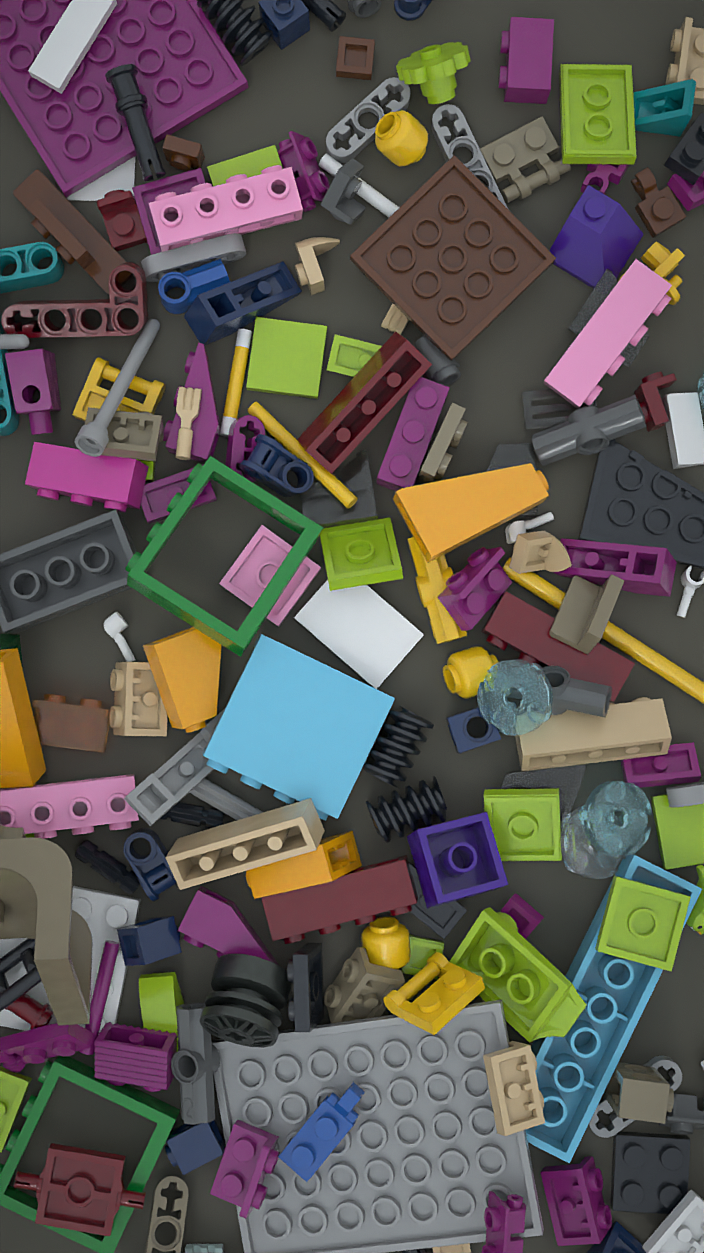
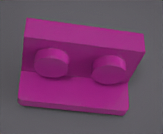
[437,547,513,631]
[210,1120,280,1219]
[540,1156,612,1246]

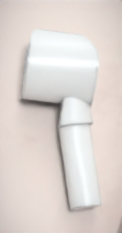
[505,512,554,544]
[676,565,704,618]
[104,612,136,662]

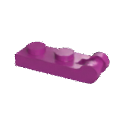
[0,1023,93,1073]

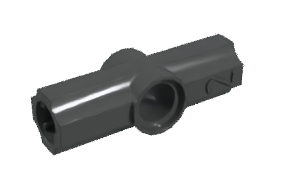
[531,395,647,466]
[495,664,612,718]
[171,1002,220,1125]

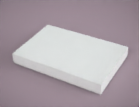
[294,579,424,689]

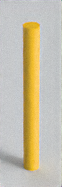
[247,402,358,509]

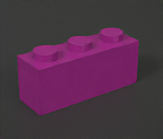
[376,377,450,491]

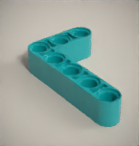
[0,242,64,436]

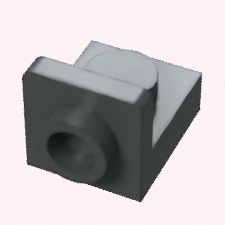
[321,158,366,224]

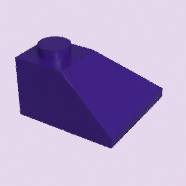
[549,185,644,296]

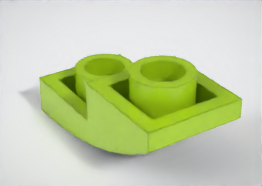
[139,972,184,1052]

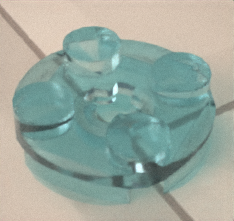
[477,659,553,736]
[579,781,652,856]

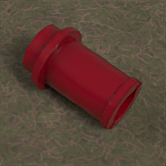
[5,993,54,1029]

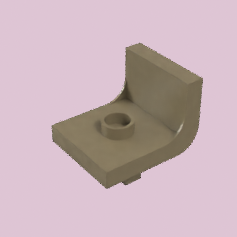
[0,825,93,1025]

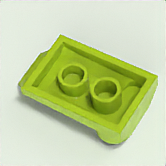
[449,907,587,1043]

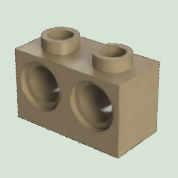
[606,1062,674,1124]

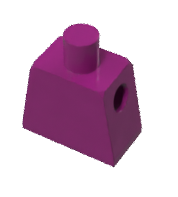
[5,349,61,435]

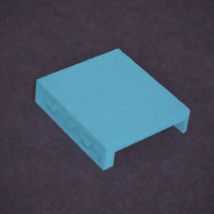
[202,634,395,821]

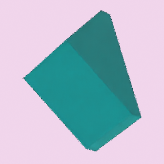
[633,79,696,137]

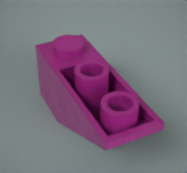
[163,343,221,463]
[178,886,280,966]

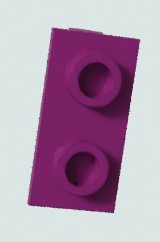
[278,131,330,212]
[482,1191,526,1253]

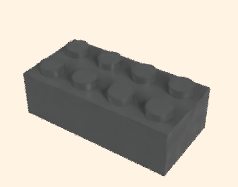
[0,509,137,634]

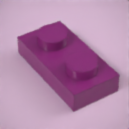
[141,464,217,524]
[620,742,701,789]

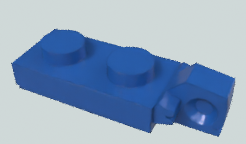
[278,1082,365,1182]

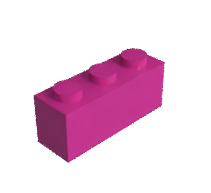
[25,442,148,513]

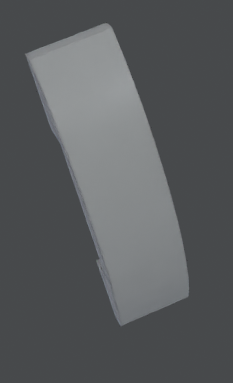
[124,709,225,826]

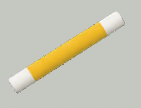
[220,329,252,437]

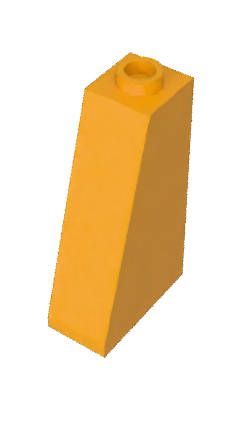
[393,463,549,563]
[0,648,46,788]

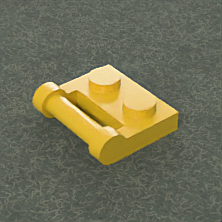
[72,357,166,421]
[383,952,485,1035]

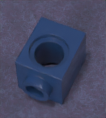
[258,0,310,50]
[445,704,504,753]
[117,916,182,966]
[165,1120,226,1175]

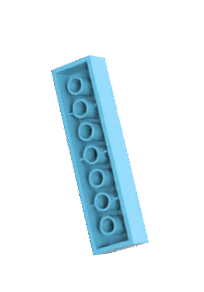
[526,851,702,1163]

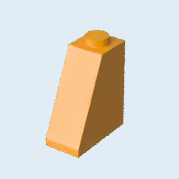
[143,620,221,733]
[246,831,362,899]

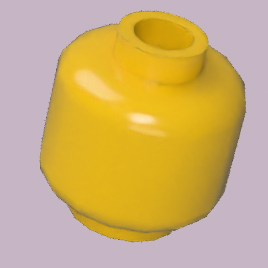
[375,110,428,167]
[443,646,500,699]
[361,917,411,970]

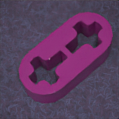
[225,415,265,483]

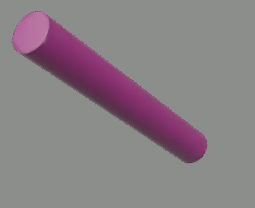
[79,940,120,1055]

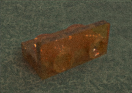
[32,693,110,753]

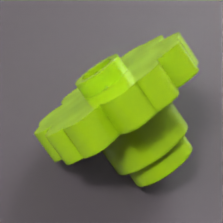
[396,42,471,104]

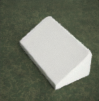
[661,392,704,469]

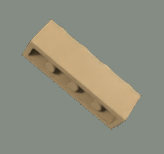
[514,697,672,772]
[165,798,325,890]

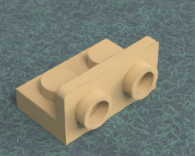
[666,17,704,105]
[109,662,167,736]
[483,1041,545,1136]

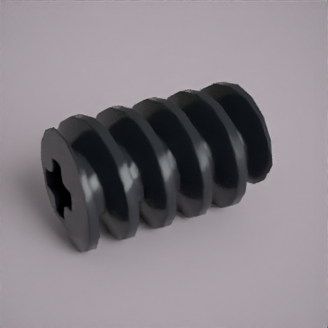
[197,0,274,66]
[362,706,434,789]
[366,776,447,843]

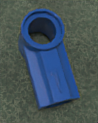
[158,258,230,314]

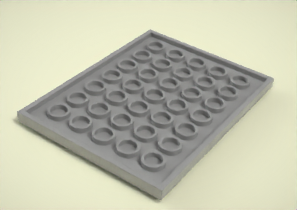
[212,1000,544,1253]

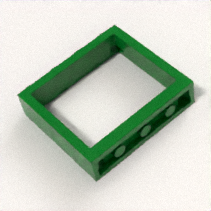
[125,456,323,657]
[0,1056,180,1253]

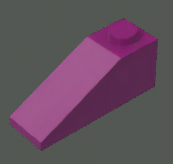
[554,538,677,597]

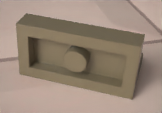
[549,574,624,655]

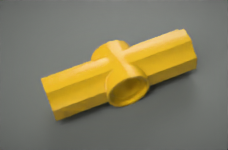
[407,537,467,644]

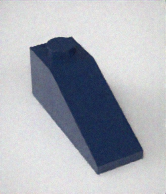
[184,261,302,346]

